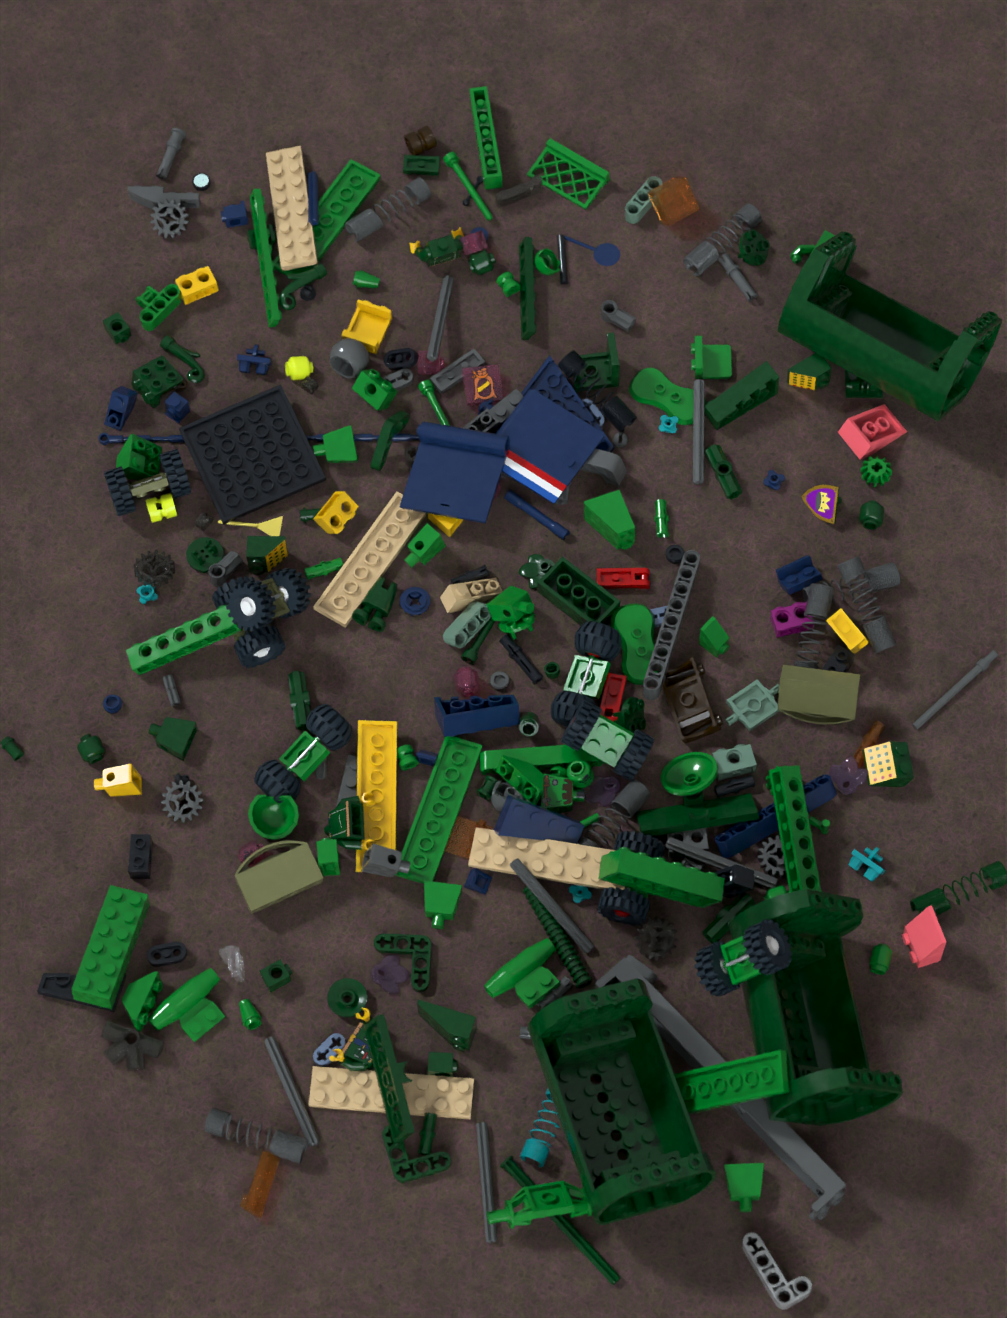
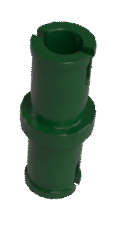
[418,1113,437,1155]

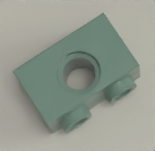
[712,744,757,781]

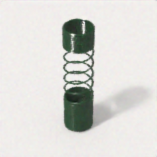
[910,861,1007,916]

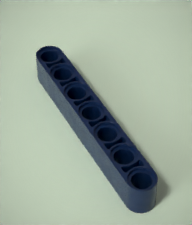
[715,774,837,858]

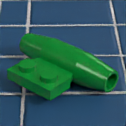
[484,938,560,1009]
[148,968,225,1043]

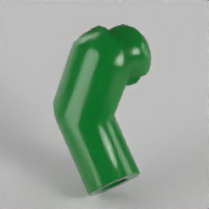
[790,244,815,264]

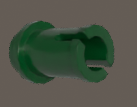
[300,508,322,523]
[0,736,24,761]

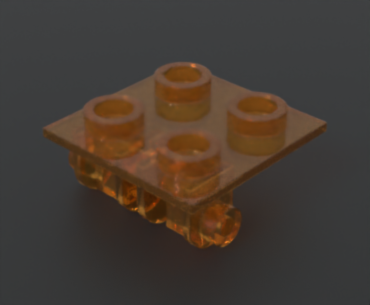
[445,816,493,859]

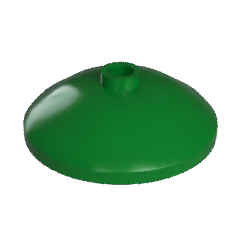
[660,752,718,796]

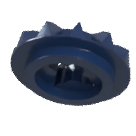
[400,587,430,616]

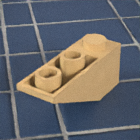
[440,578,503,613]

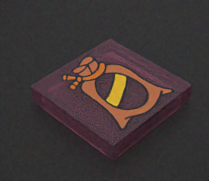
[461,365,504,405]

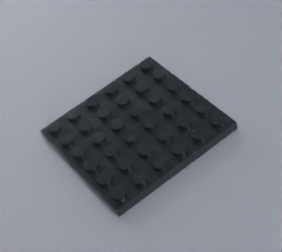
[179,384,326,525]

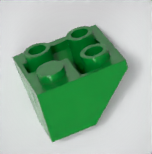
[116,434,162,480]

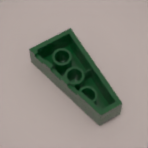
[704,361,779,430]

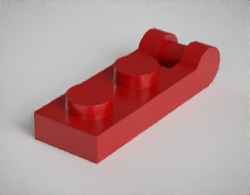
[597,568,650,589]
[600,673,627,722]

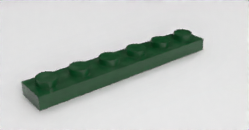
[519,236,537,340]

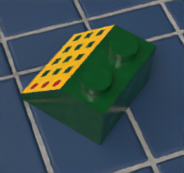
[787,353,832,390]
[246,536,288,575]
[862,742,914,787]

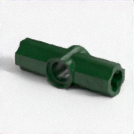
[705,444,742,500]
[288,671,311,730]
[702,893,756,944]

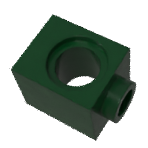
[103,312,131,344]
[260,959,292,993]
[428,1052,457,1077]

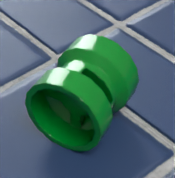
[496,271,521,297]
[397,744,419,771]

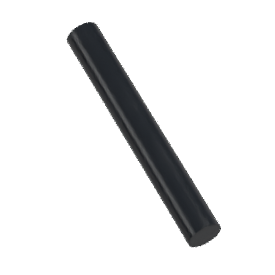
[557,235,568,284]

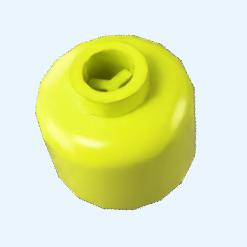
[285,356,313,380]

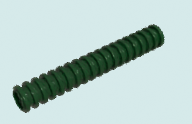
[523,886,592,988]

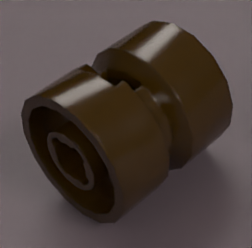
[404,125,437,155]

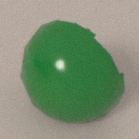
[248,795,299,840]

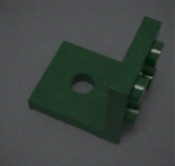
[573,332,620,392]

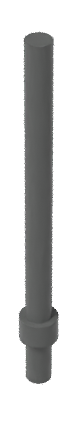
[912,650,998,730]

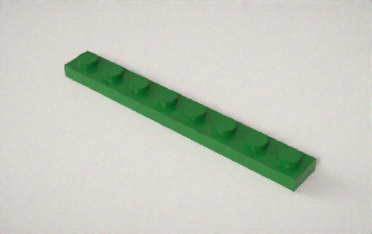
[250,188,282,328]

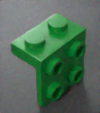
[691,336,732,379]

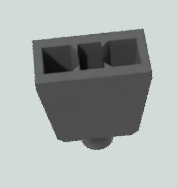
[361,844,410,877]

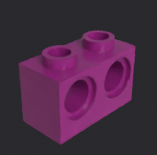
[770,602,814,638]

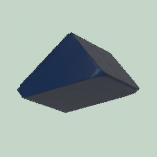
[417,750,438,767]
[464,868,492,894]

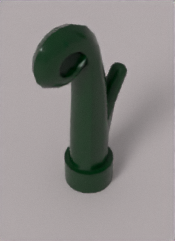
[279,263,327,310]
[160,335,205,383]

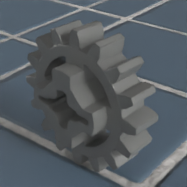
[150,199,190,238]
[160,780,203,823]
[758,835,787,879]

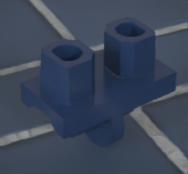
[237,344,273,375]

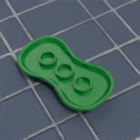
[629,368,706,425]
[611,603,663,685]

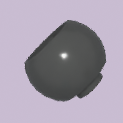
[329,338,369,378]

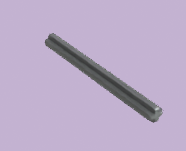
[427,275,454,362]
[693,379,705,484]
[665,837,777,888]
[510,858,594,954]
[264,1036,320,1147]
[476,1122,497,1243]

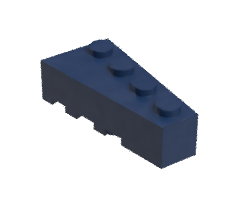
[434,695,520,737]
[494,794,584,844]

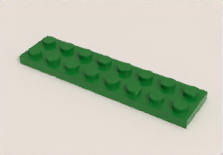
[274,159,381,280]
[395,736,483,884]
[674,1050,789,1114]

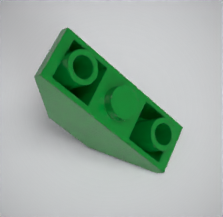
[496,755,544,805]
[122,971,163,1032]

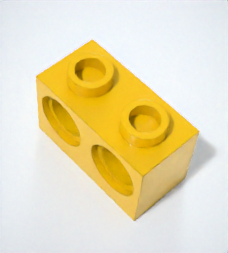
[175,266,218,305]
[313,491,359,534]

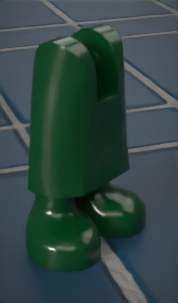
[352,576,398,632]

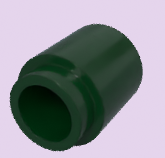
[519,712,539,737]

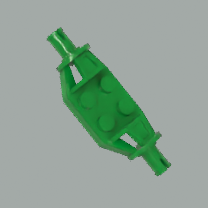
[486,1181,592,1229]

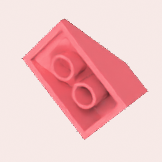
[838,404,907,460]
[902,906,946,968]

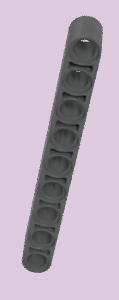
[643,550,700,700]

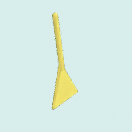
[218,516,283,536]

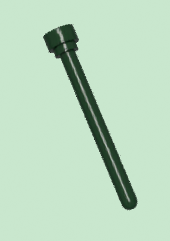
[461,618,495,665]

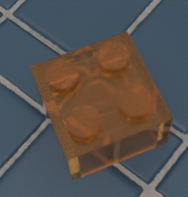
[647,176,700,226]

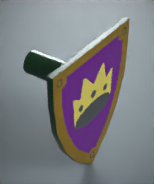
[801,484,842,524]

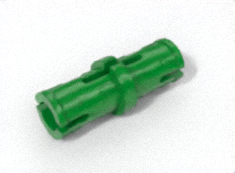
[654,499,669,538]
[304,557,343,580]

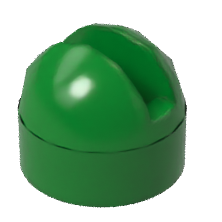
[550,766,566,778]

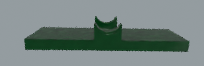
[636,792,759,836]
[364,1014,415,1144]

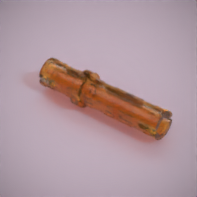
[845,721,885,775]

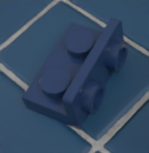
[776,555,823,595]

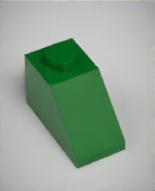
[699,616,730,658]

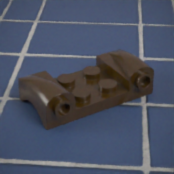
[658,657,723,744]

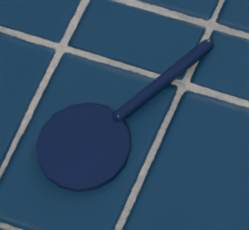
[564,236,620,266]

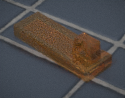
[240,1151,280,1217]

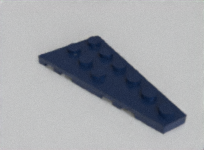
[521,355,615,453]

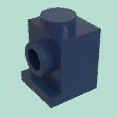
[220,201,248,228]
[164,392,190,424]

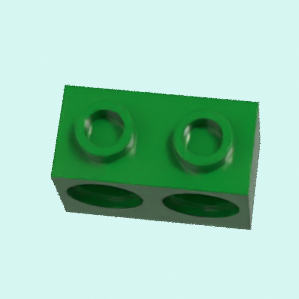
[316,838,341,876]

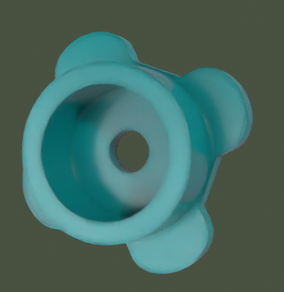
[659,415,678,433]
[137,584,158,604]
[569,885,592,903]

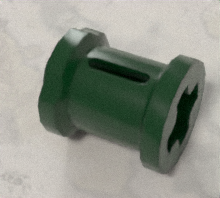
[476,775,498,801]

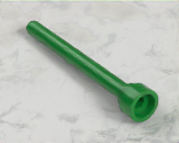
[443,152,493,221]
[418,380,450,426]

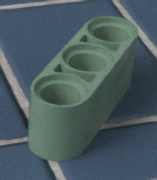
[625,176,662,224]
[443,601,491,648]

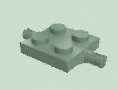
[725,679,780,732]

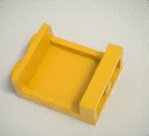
[341,300,392,354]
[826,609,868,654]

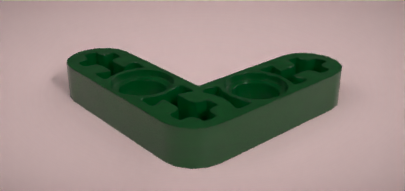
[370,410,410,472]
[374,934,431,993]
[382,1125,451,1183]

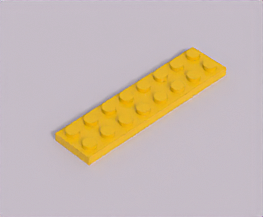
[355,720,397,872]

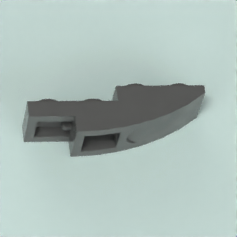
[128,185,200,214]
[463,389,524,433]

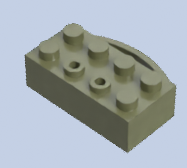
[778,665,860,724]
[235,841,324,915]

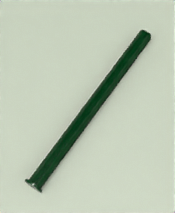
[500,1156,620,1285]

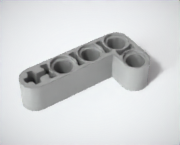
[742,1233,812,1309]

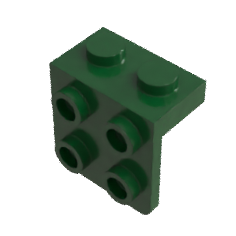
[131,356,183,409]

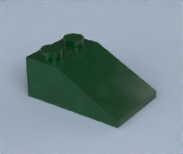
[417,999,477,1052]

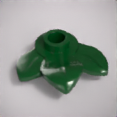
[518,554,554,589]

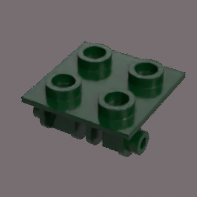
[845,370,883,398]

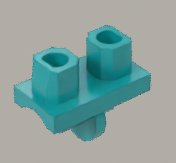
[848,847,885,882]

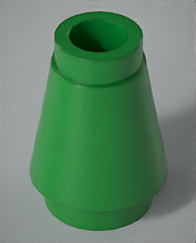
[353,270,380,289]
[239,999,262,1030]

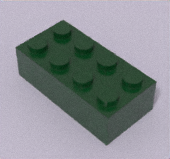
[537,556,620,626]

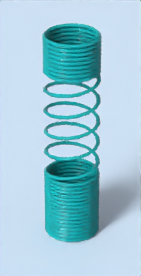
[520,1089,560,1167]

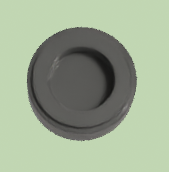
[490,671,509,691]

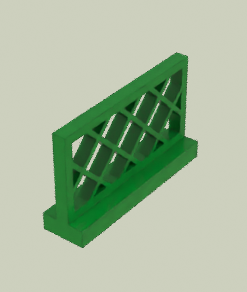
[526,138,610,210]

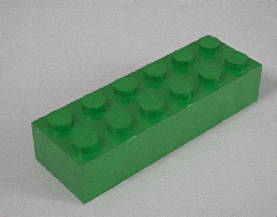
[598,847,725,908]
[71,885,150,1009]

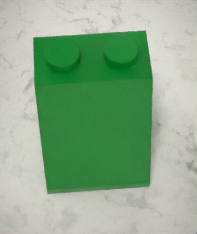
[584,490,635,550]

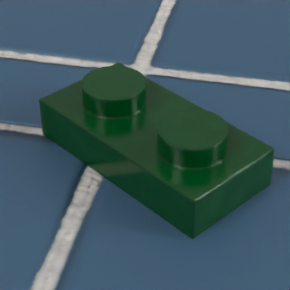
[403,155,440,176]

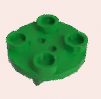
[498,612,536,640]

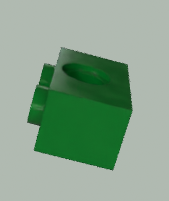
[352,369,398,411]

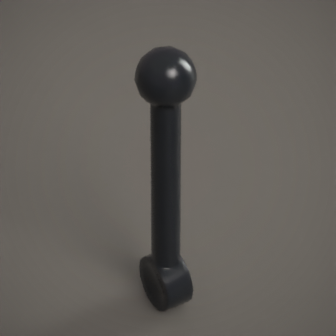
[462,176,483,206]

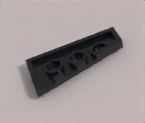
[37,973,126,1012]

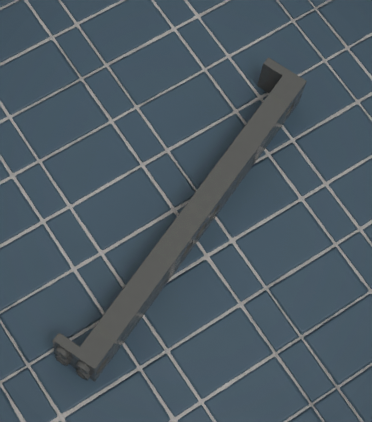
[595,957,846,1222]

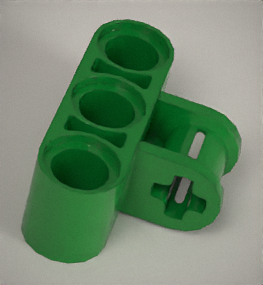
[135,284,182,331]

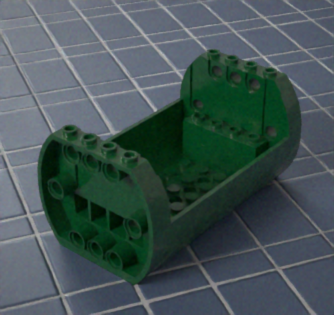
[778,231,1002,421]
[729,889,903,1126]
[527,978,716,1225]

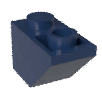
[104,386,138,431]

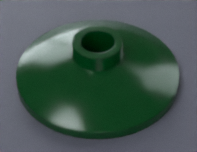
[327,978,367,1017]

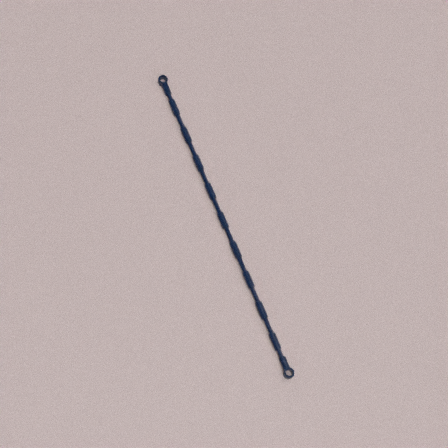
[98,433,420,445]

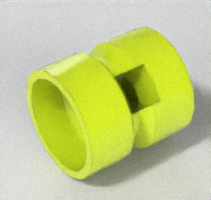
[146,493,177,523]

